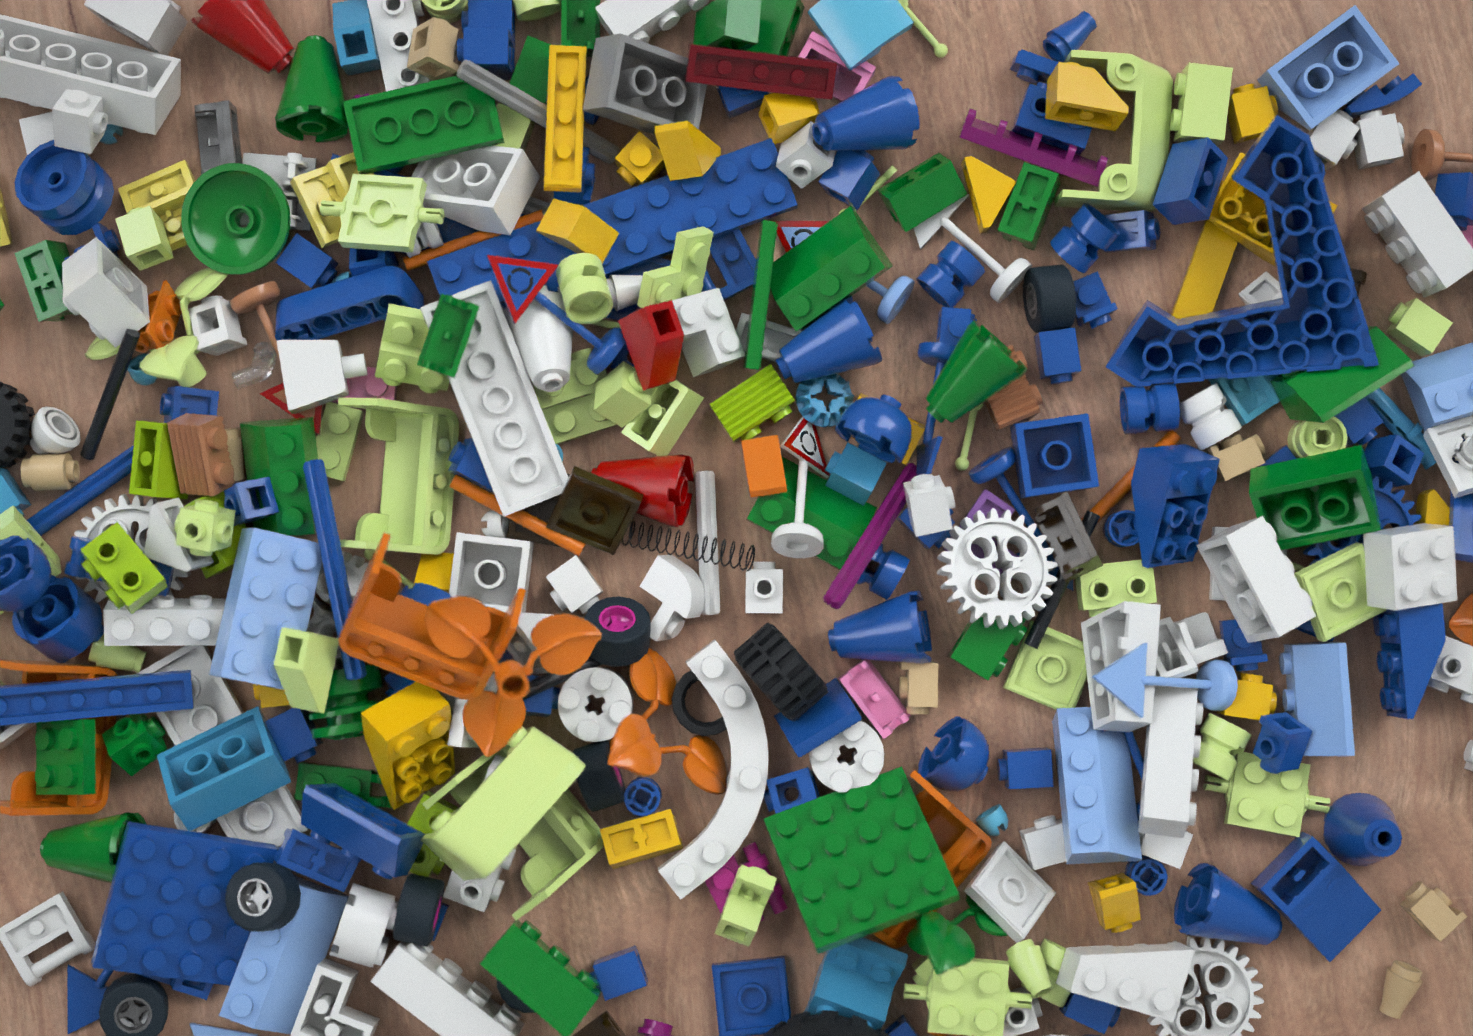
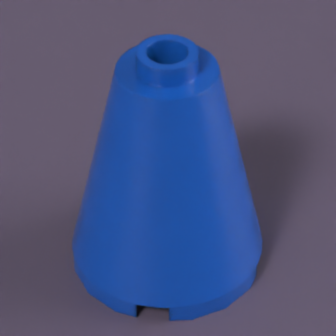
[812,76,920,151]
[775,295,882,383]
[828,590,932,664]
[1323,793,1402,866]
[1174,863,1282,945]

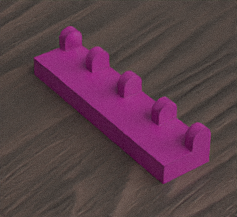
[959,108,1108,187]

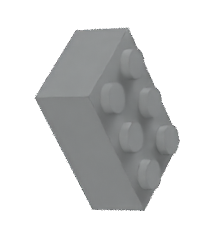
[583,33,707,135]

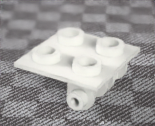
[240,153,316,231]

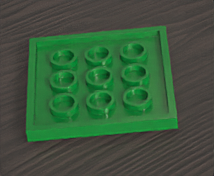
[763,766,960,955]

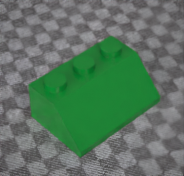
[770,206,893,332]
[1270,326,1414,423]
[240,417,318,536]
[1249,445,1381,550]
[746,456,877,570]
[480,920,601,1036]

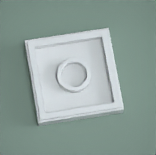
[964,841,1056,943]

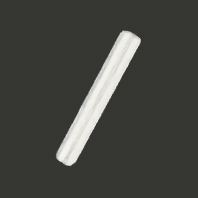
[695,471,720,615]

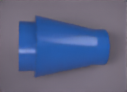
[1043,11,1097,62]

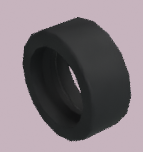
[672,670,727,736]

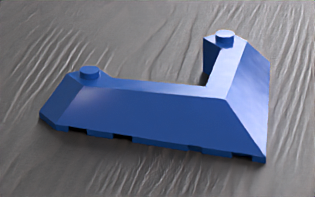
[1106,115,1379,387]

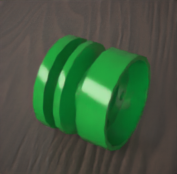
[309,664,383,740]

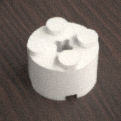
[558,666,634,742]
[809,720,884,792]
[329,883,399,968]

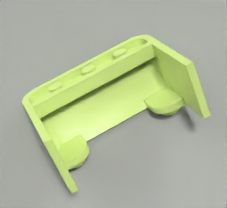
[1054,50,1173,212]
[338,398,459,555]
[421,726,586,881]
[423,744,604,920]

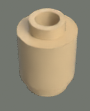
[21,453,80,491]

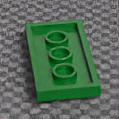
[343,69,505,174]

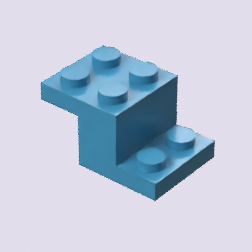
[804,937,908,1030]

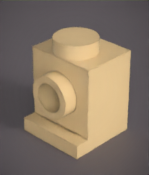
[407,17,459,81]
[1203,434,1266,483]
[899,662,939,714]
[1400,881,1467,942]

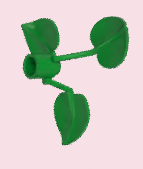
[906,894,1008,975]

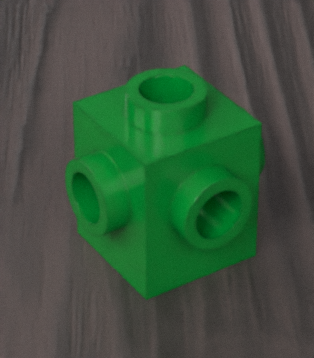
[102,713,167,776]

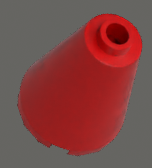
[191,0,294,74]
[591,454,694,527]

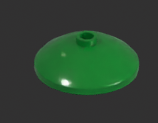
[181,163,291,275]

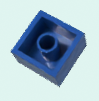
[1010,413,1099,499]

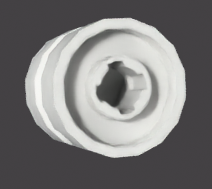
[1179,383,1242,450]

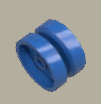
[14,140,114,235]

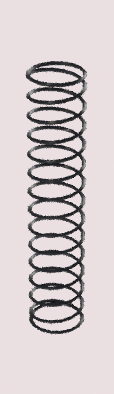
[622,520,755,572]

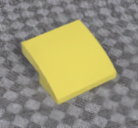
[290,152,374,248]
[118,160,195,251]

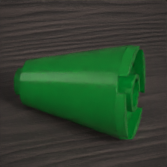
[275,35,349,143]
[925,320,1027,423]
[40,812,146,883]

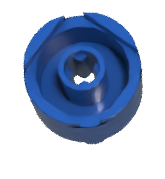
[12,575,104,663]

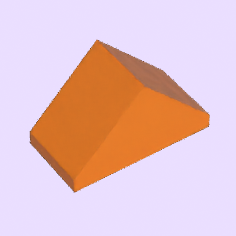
[741,435,787,498]

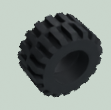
[0,382,35,468]
[734,623,828,722]

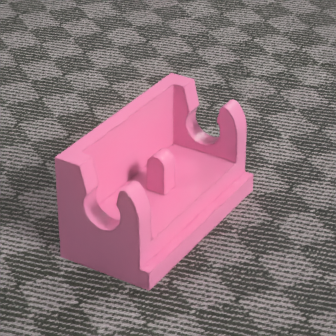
[798,31,876,102]
[838,659,911,739]

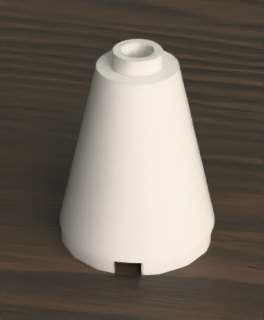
[502,285,573,392]

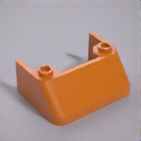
[338,533,526,700]
[0,659,117,816]
[873,770,992,949]

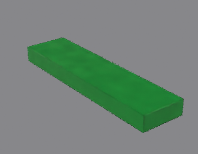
[743,220,778,370]

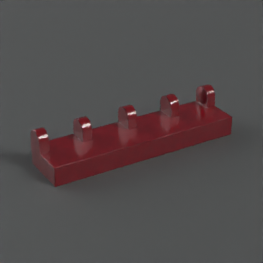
[685,43,837,100]

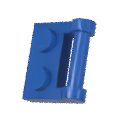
[702,229,756,301]

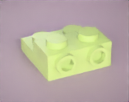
[375,303,449,393]
[533,348,617,445]

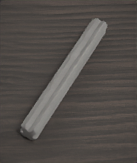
[456,60,619,164]

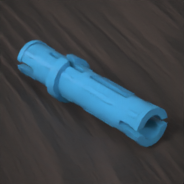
[1365,388,1436,470]

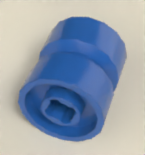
[1050,203,1120,273]
[916,240,986,308]
[1119,383,1180,434]
[857,543,910,600]

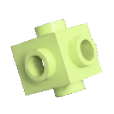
[175,500,235,556]

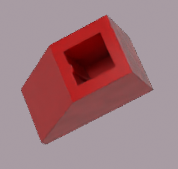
[618,300,684,391]

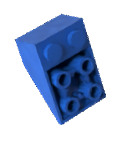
[1131,444,1220,568]
[1373,603,1446,719]
[1251,832,1381,962]

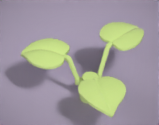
[84,268,229,387]

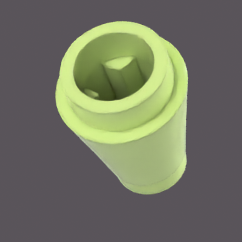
[88,634,147,672]
[1006,939,1053,998]

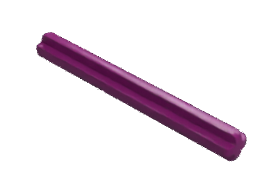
[823,463,917,609]

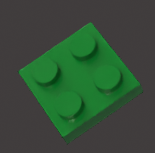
[35,719,96,795]

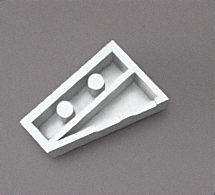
[1081,601,1161,732]
[1056,942,1195,1022]

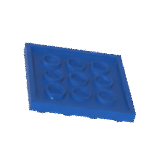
[91,821,277,986]

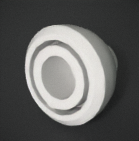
[30,407,81,454]

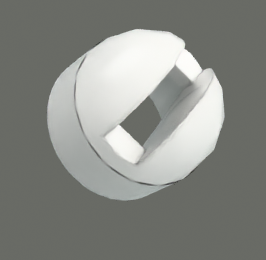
[481,510,509,538]

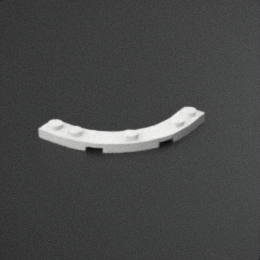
[658,639,769,900]

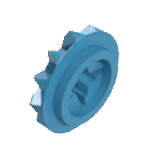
[796,373,854,427]

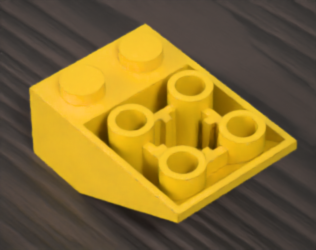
[1208,152,1338,267]
[361,682,455,810]

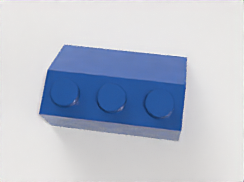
[301,783,425,880]

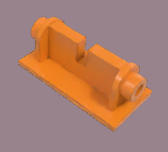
[135,280,182,353]

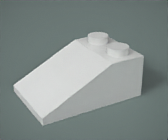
[411,145,540,235]

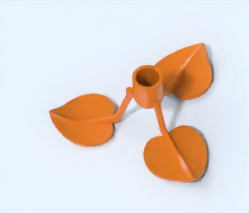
[425,596,602,757]
[608,648,727,795]

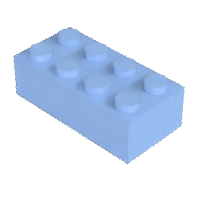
[209,528,322,690]

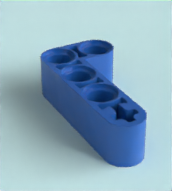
[275,266,424,340]

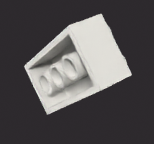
[370,942,524,1036]

